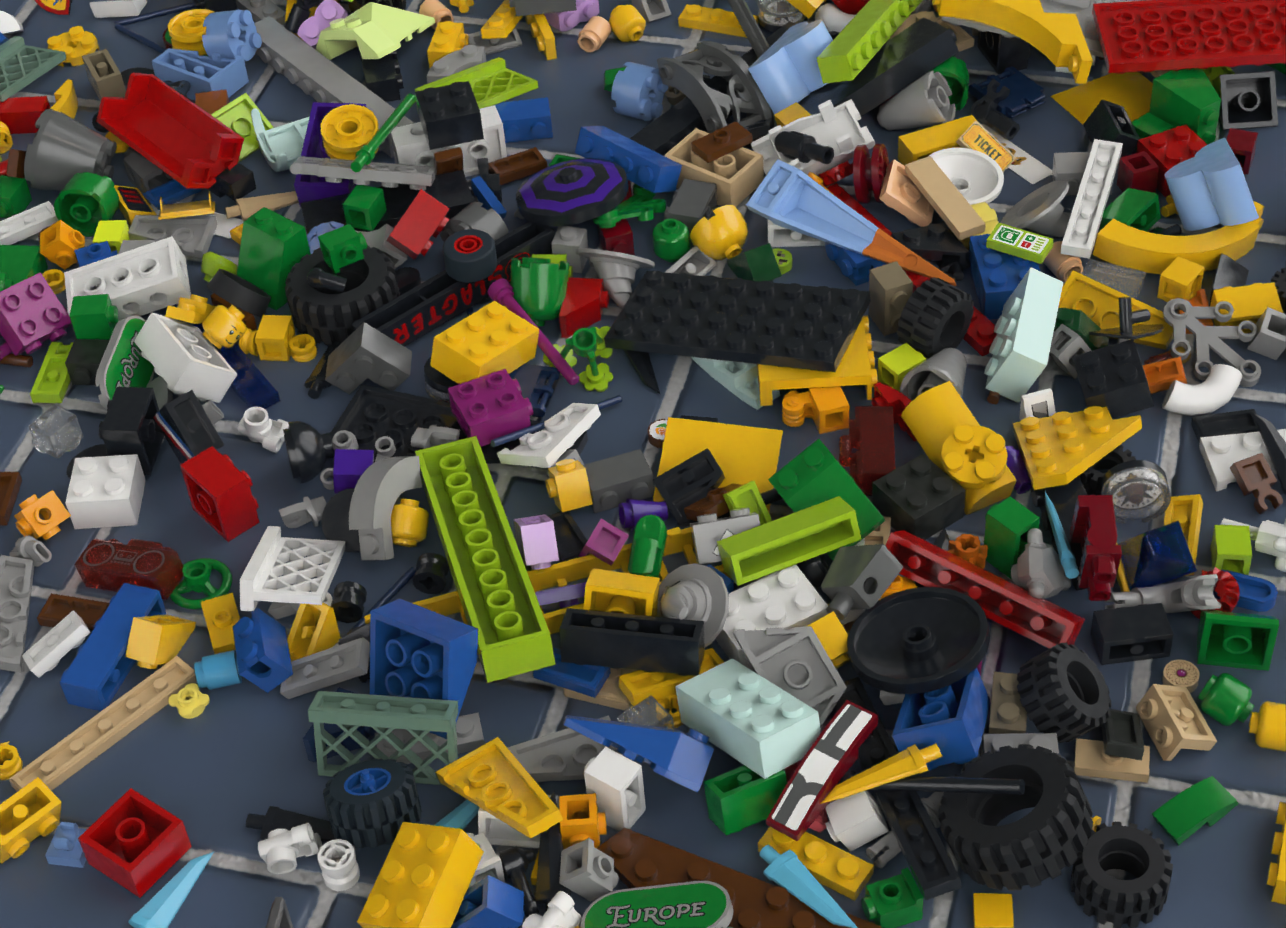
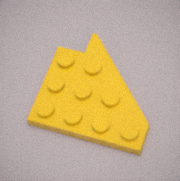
[1013,406,1142,490]

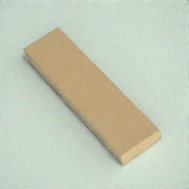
[905,156,986,240]

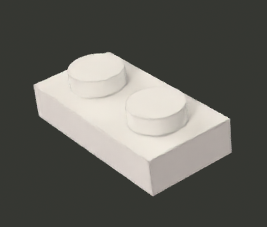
[22,610,91,678]

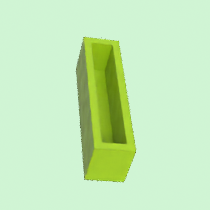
[717,496,862,586]

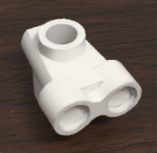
[238,407,289,453]
[258,823,323,874]
[522,891,582,928]

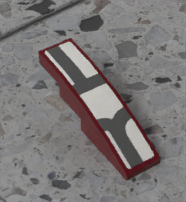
[766,700,878,841]

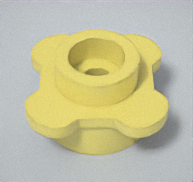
[168,683,210,719]

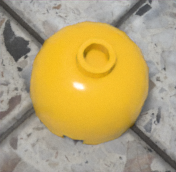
[690,205,748,260]

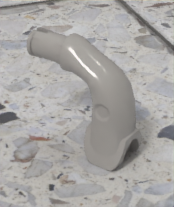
[1104,574,1221,613]

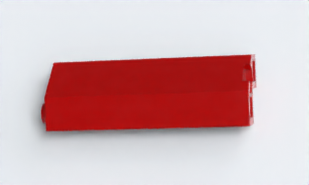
[96,73,244,189]

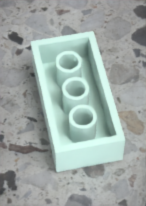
[984,267,1063,403]
[675,658,821,779]

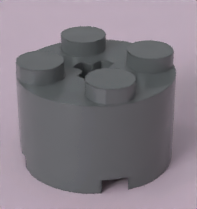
[440,202,509,242]

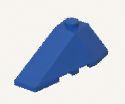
[563,715,714,793]

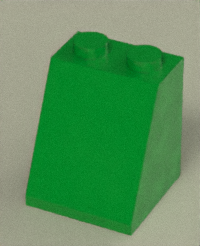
[1149,68,1221,144]
[237,207,311,311]

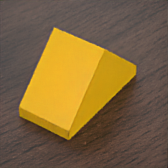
[287,603,341,661]

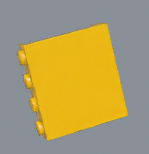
[757,315,878,406]

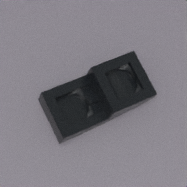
[477,158,502,204]

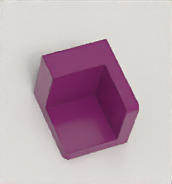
[578,519,629,566]

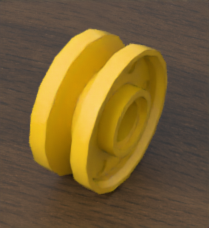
[167,9,214,56]
[321,104,379,160]

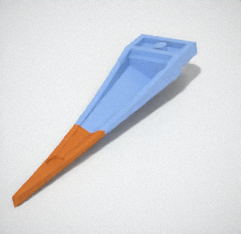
[746,159,957,286]

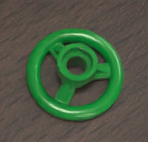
[167,558,232,609]

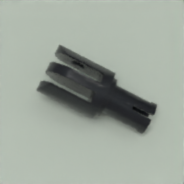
[774,131,834,165]

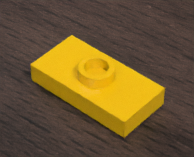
[201,593,240,654]

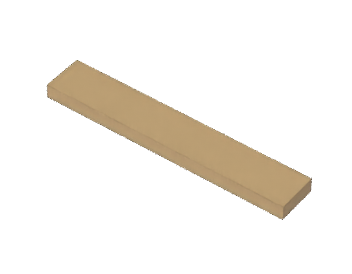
[9,656,197,792]

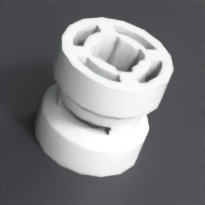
[318,839,360,891]

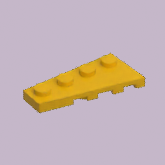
[1058,270,1173,350]
[435,737,563,839]

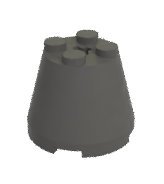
[24,109,117,191]

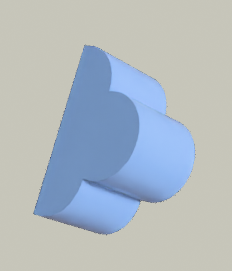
[748,19,833,114]
[1164,138,1259,231]

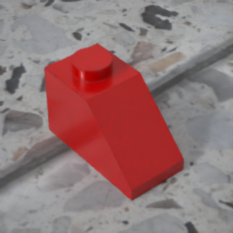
[559,277,609,338]

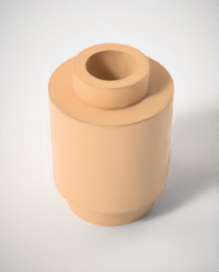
[419,0,454,30]
[578,16,612,52]
[1043,241,1083,282]

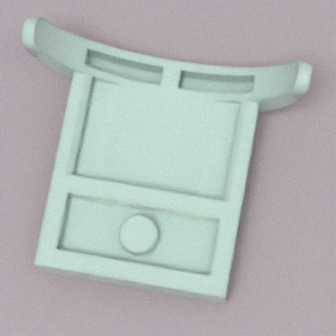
[251,108,310,172]

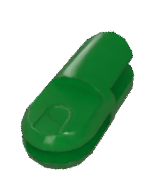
[628,514,667,578]

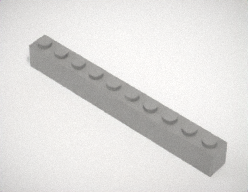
[255,16,414,158]

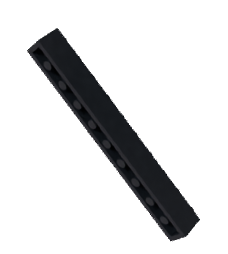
[630,21,796,156]

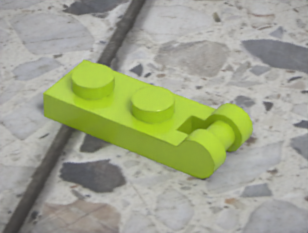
[30,342,74,403]

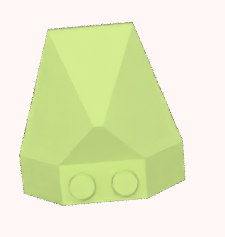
[315,2,435,60]

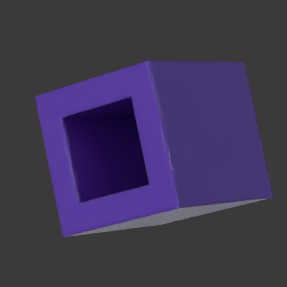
[333,449,374,494]

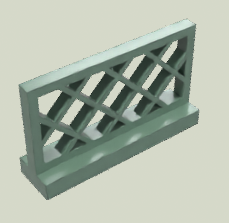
[0,36,66,102]
[308,691,459,785]

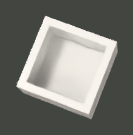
[65,454,146,529]

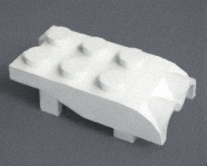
[750,99,875,175]

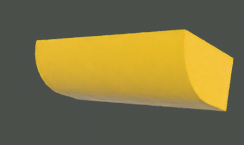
[901,381,1017,515]

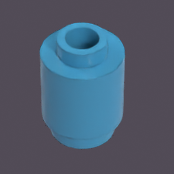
[194,650,242,690]

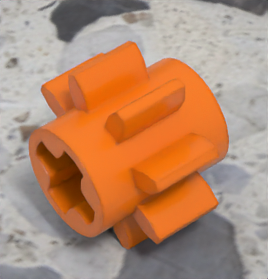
[948,534,988,569]

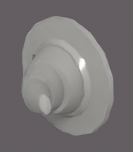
[1000,180,1070,237]
[576,248,655,309]
[656,563,729,648]

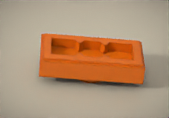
[1142,356,1187,394]

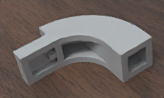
[349,456,422,560]

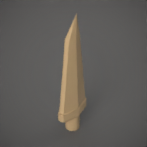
[225,191,299,221]

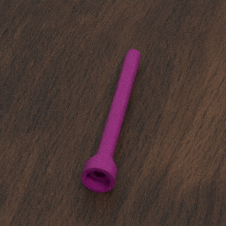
[488,278,580,385]

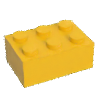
[430,301,540,384]
[357,822,484,928]

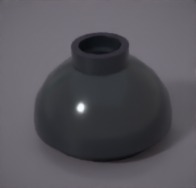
[283,421,334,483]

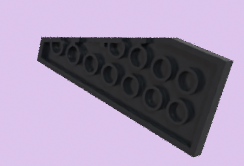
[330,384,588,464]

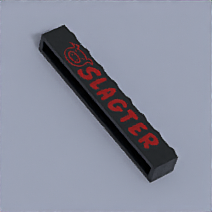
[352,221,555,347]

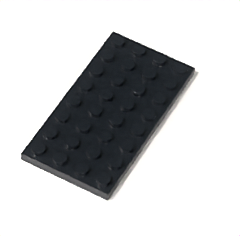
[604,270,871,372]

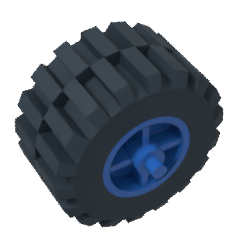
[323,758,422,848]

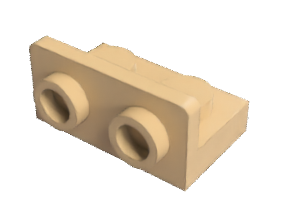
[1136,684,1217,761]

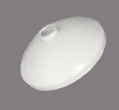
[928,148,1004,205]

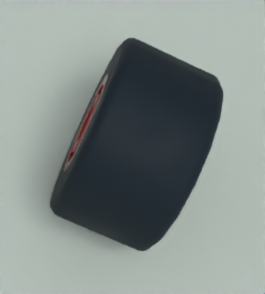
[443,229,497,283]

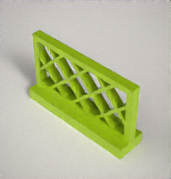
[415,57,538,114]

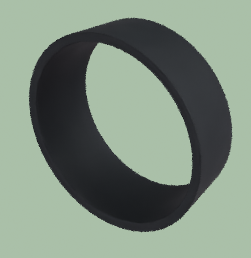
[207,269,271,317]

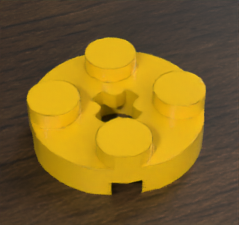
[47,26,99,67]
[941,424,1007,489]

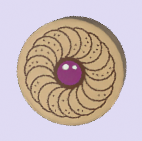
[1162,660,1200,693]

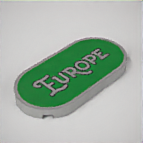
[95,315,155,411]
[581,881,733,928]

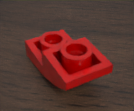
[871,382,917,441]

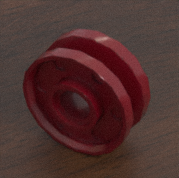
[853,143,889,204]

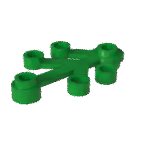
[593,184,666,228]

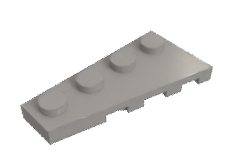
[0,555,34,673]

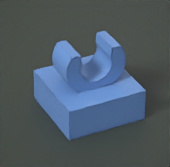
[45,822,87,868]

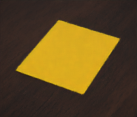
[1050,72,1153,124]
[653,417,783,513]

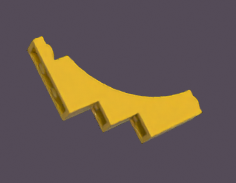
[932,0,1093,84]

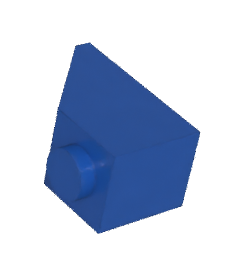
[451,875,524,928]

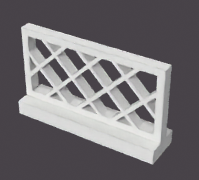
[240,526,345,611]

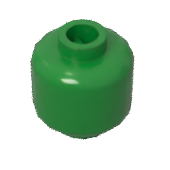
[652,218,690,262]
[1197,673,1255,726]

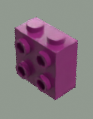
[0,272,72,356]
[448,369,534,447]

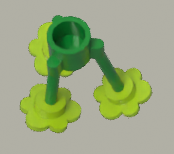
[543,326,613,392]

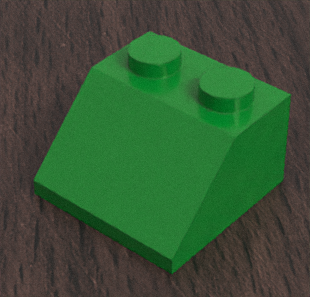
[1197,610,1279,671]

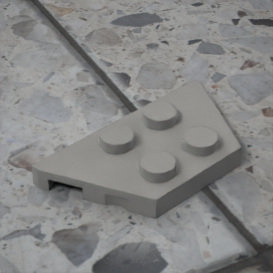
[733,626,847,728]

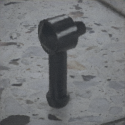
[499,846,539,918]

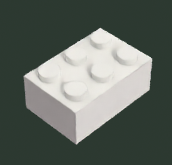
[134,312,237,403]
[715,564,828,671]

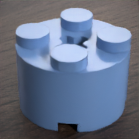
[202,10,262,62]
[611,62,669,121]

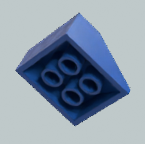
[370,599,478,739]

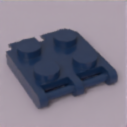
[968,66,1046,118]
[509,364,561,417]

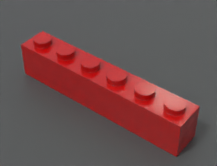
[885,530,1085,649]

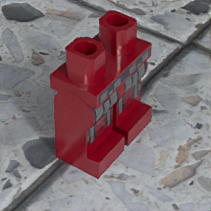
[1070,495,1122,601]

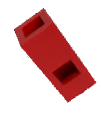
[0,96,50,134]

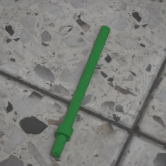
[350,93,416,172]

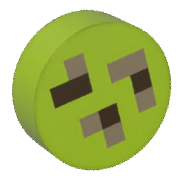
[772,248,793,274]

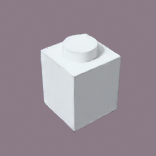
[825,790,889,852]

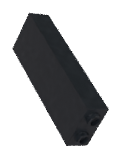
[798,17,959,117]
[300,170,478,234]

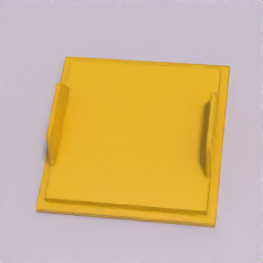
[158,191,216,220]

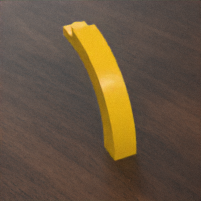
[1093,201,1264,274]

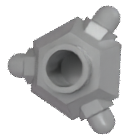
[1011,528,1071,599]

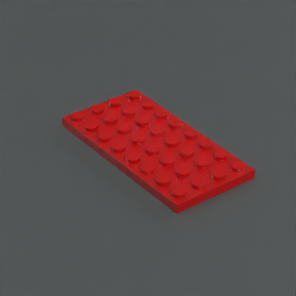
[1092,0,1286,74]

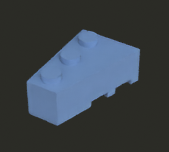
[151,48,249,100]

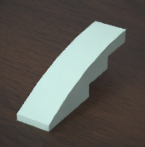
[691,357,780,410]

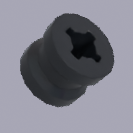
[413,553,449,594]
[331,581,367,623]

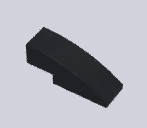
[206,163,256,201]

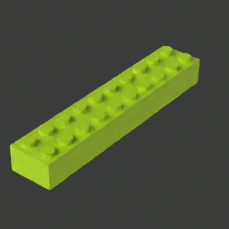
[415,436,556,683]

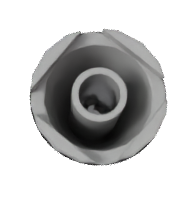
[877,71,956,131]
[900,348,967,401]

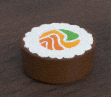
[648,419,668,448]

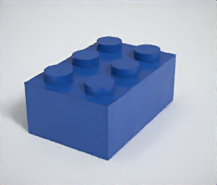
[969,234,1040,320]
[892,667,991,772]

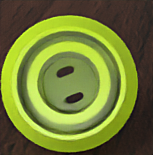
[201,251,238,283]

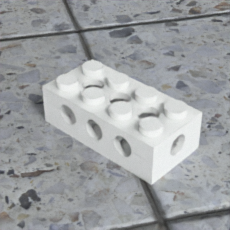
[390,105,507,177]
[64,236,191,321]

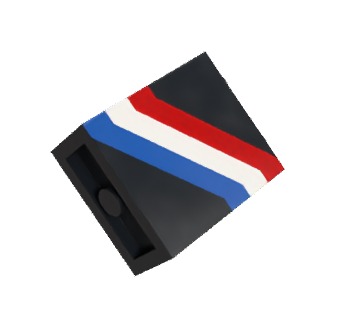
[153,390,224,464]

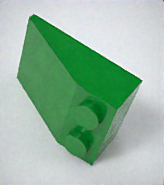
[768,439,886,560]

